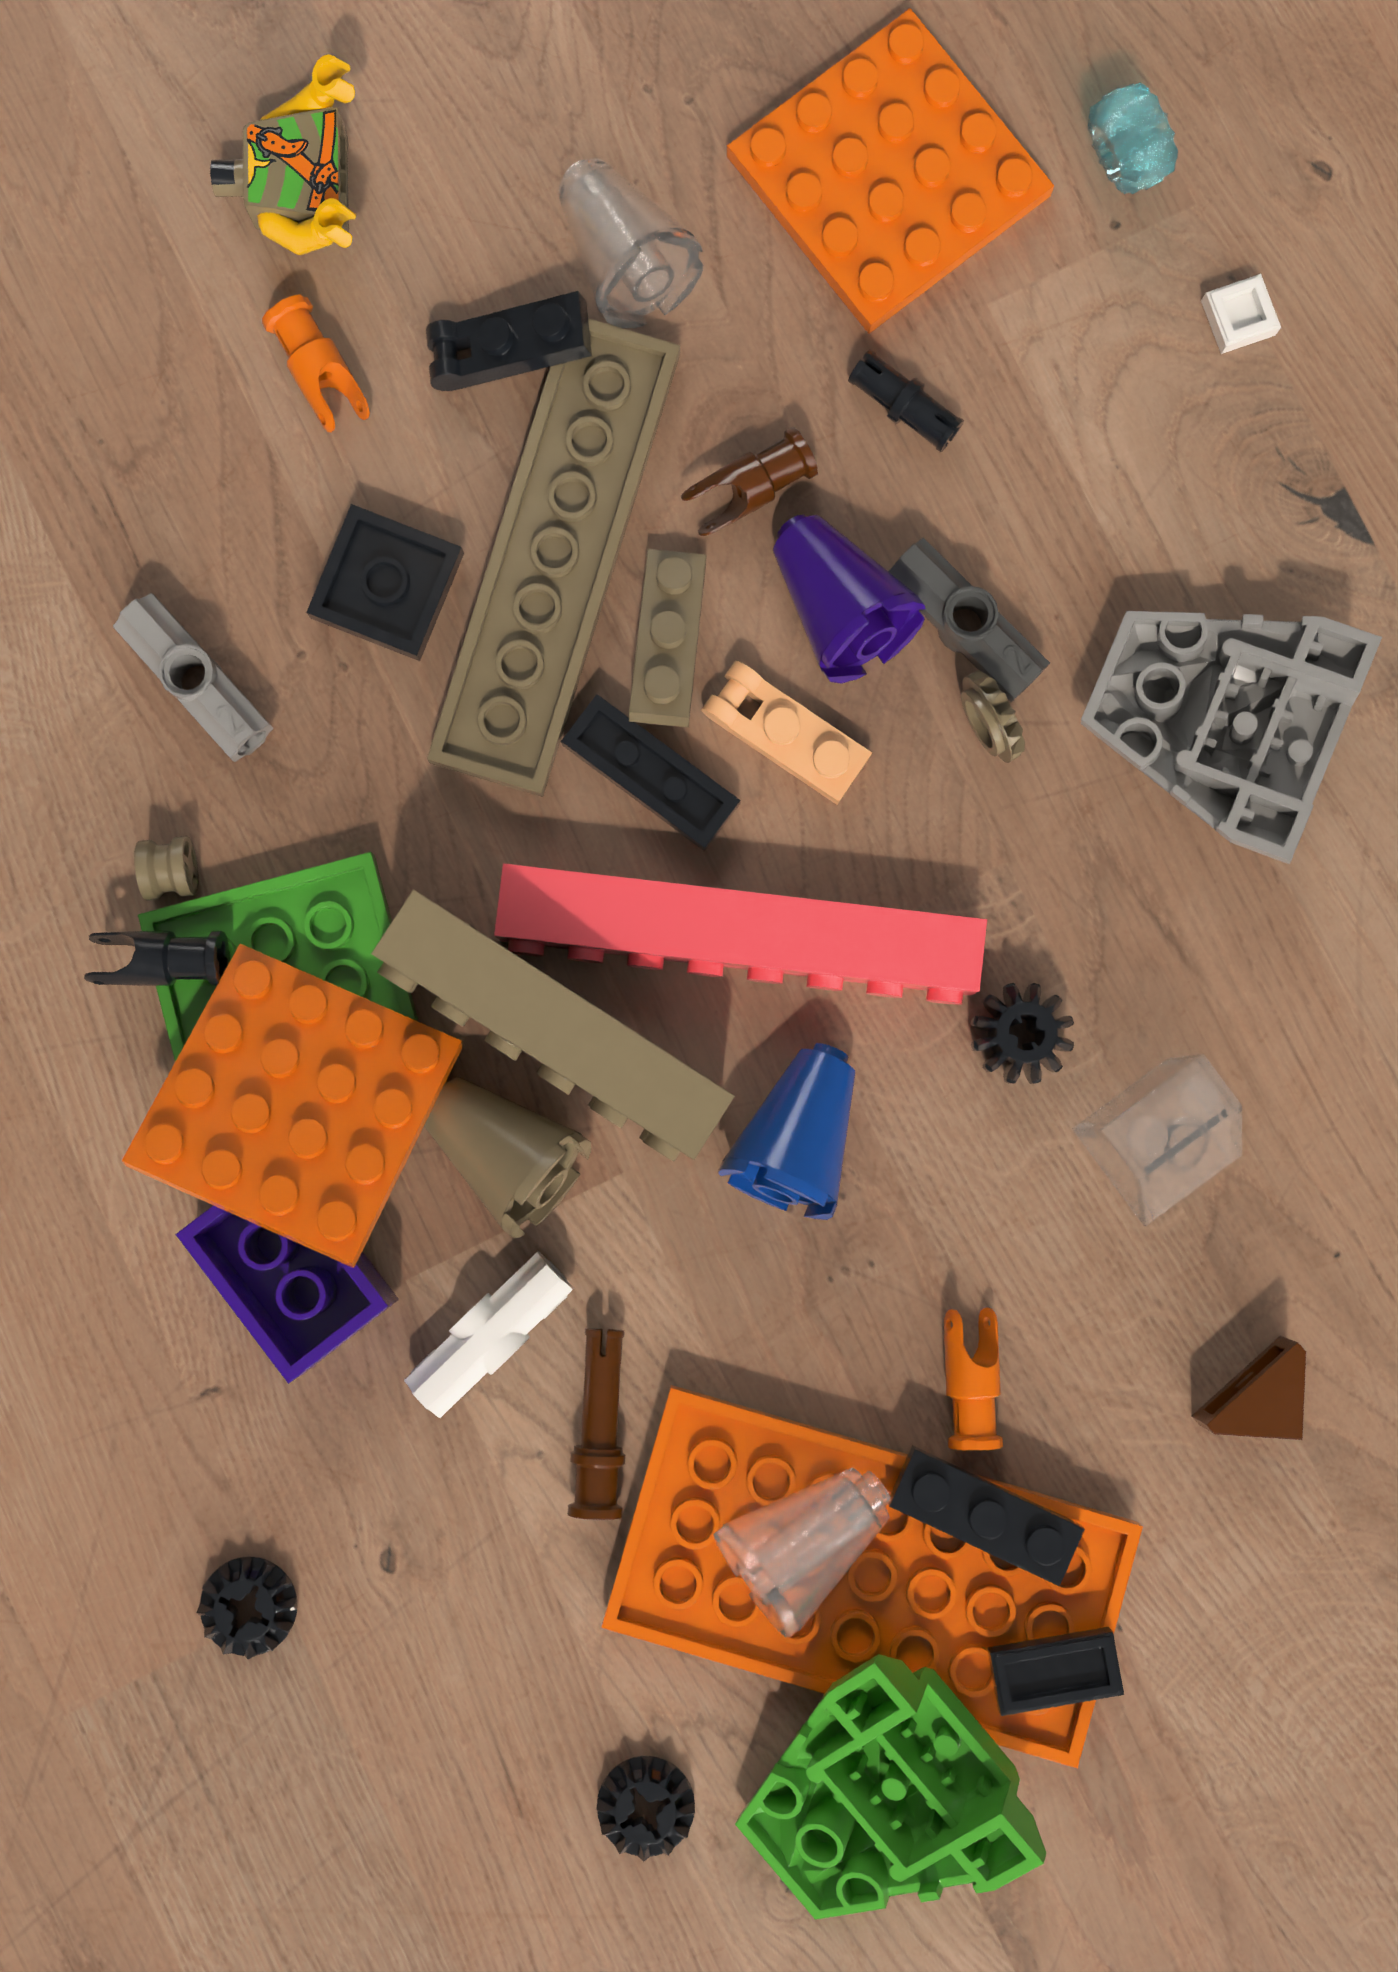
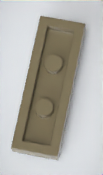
[629,549,707,728]

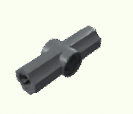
[888,538,1050,702]

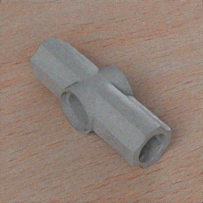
[113,593,273,762]

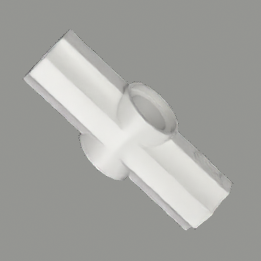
[404,1251,574,1418]

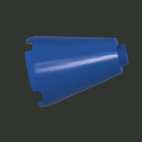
[718,1043,856,1220]

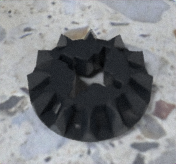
[196,1557,297,1660]
[596,1756,695,1862]

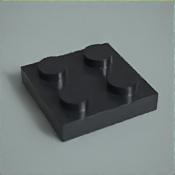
[306,504,464,661]

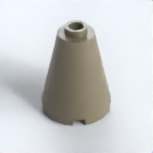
[424,1077,591,1238]

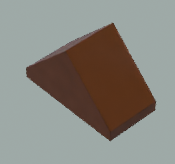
[1192,1336,1306,1440]

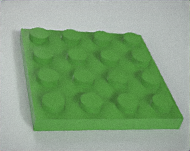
[138,852,419,1061]

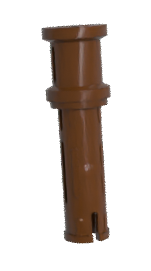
[567,1328,626,1520]

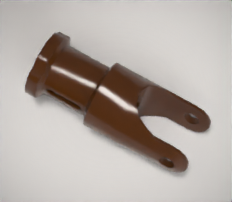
[681,427,818,536]

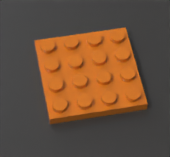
[727,8,1054,334]
[122,944,463,1268]

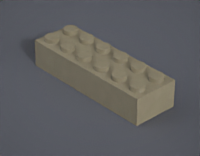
[371,889,735,1162]

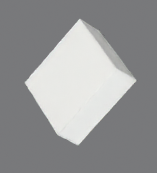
[1201,274,1281,354]

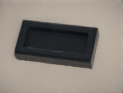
[987,1627,1124,1716]

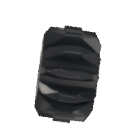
[971,983,1074,1084]

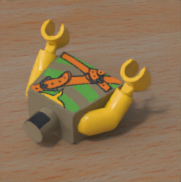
[210,54,356,255]

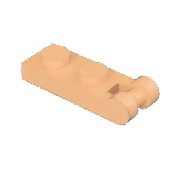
[701,661,872,805]

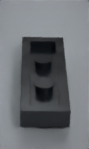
[561,694,741,851]
[887,1445,1085,1586]

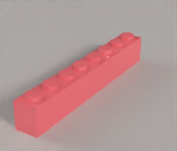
[494,863,987,1005]

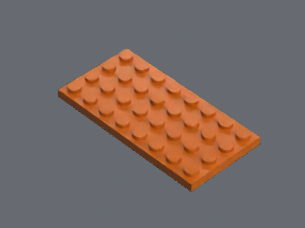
[602,1385,1143,1769]

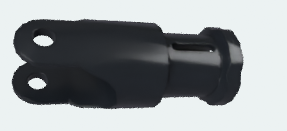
[84,931,230,986]

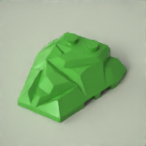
[735,1654,1046,1920]

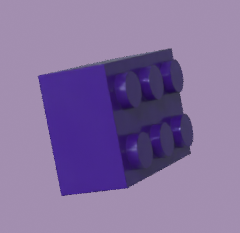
[175,1205,399,1384]

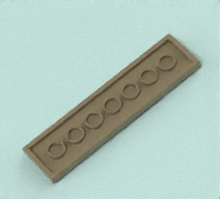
[427,318,680,797]

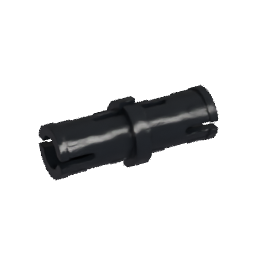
[848,350,964,452]

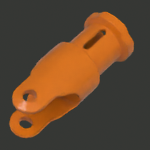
[262,294,370,433]
[944,1307,1003,1450]

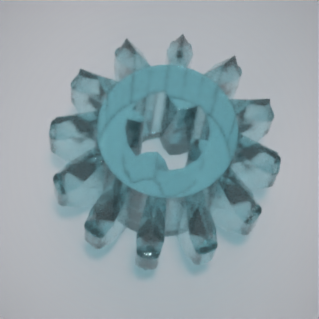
[1088,82,1178,194]

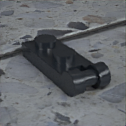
[426,291,592,391]

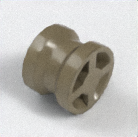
[134,836,199,900]

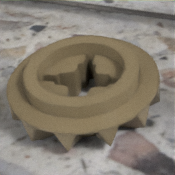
[961,670,1025,763]

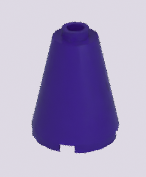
[773,515,926,684]

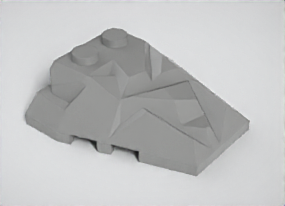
[1081,611,1382,864]

